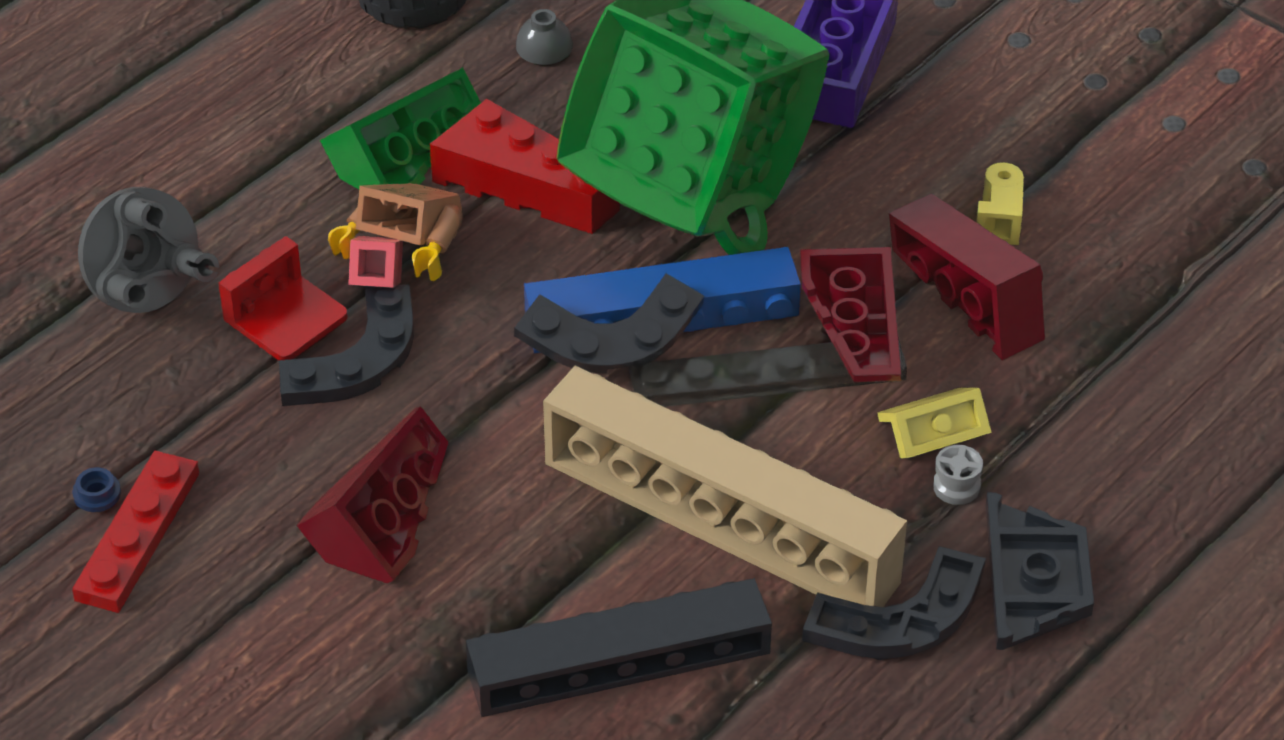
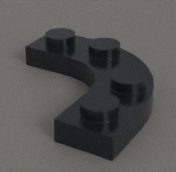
[514,273,705,373]
[279,284,414,406]
[802,546,986,660]

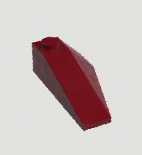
[800,247,901,382]
[296,406,448,584]

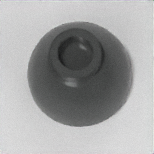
[516,9,573,65]

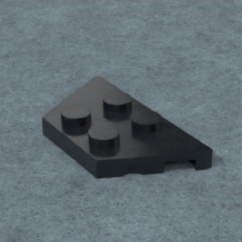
[986,492,1094,650]

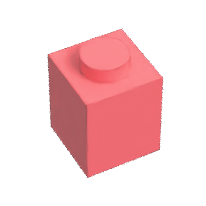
[349,236,403,288]

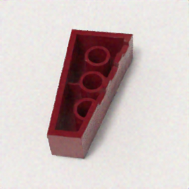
[889,193,1045,361]

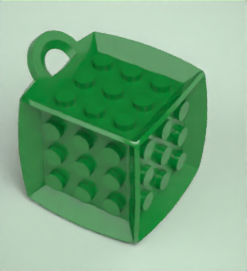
[556,0,829,255]

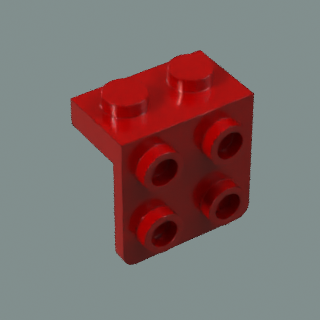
[218,236,348,361]

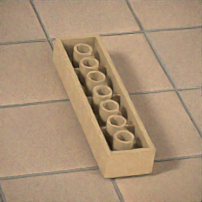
[543,366,907,607]

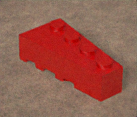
[430,99,620,234]

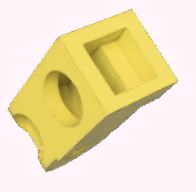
[976,163,1024,245]

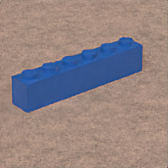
[524,247,801,353]

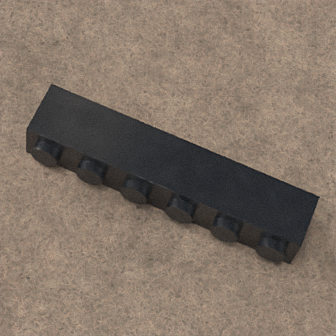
[466,578,772,717]

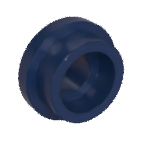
[72,467,121,512]

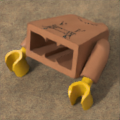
[328,183,463,281]

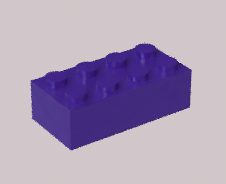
[794,0,898,128]

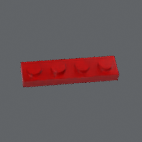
[72,450,199,613]

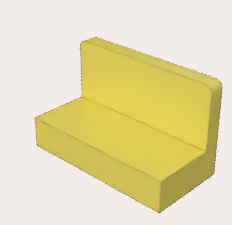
[877,388,992,458]

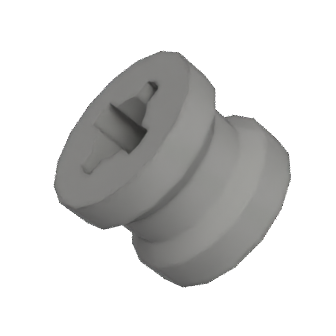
[933,445,983,505]

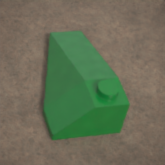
[320,67,481,190]

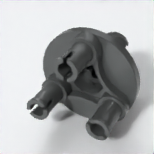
[78,187,219,313]

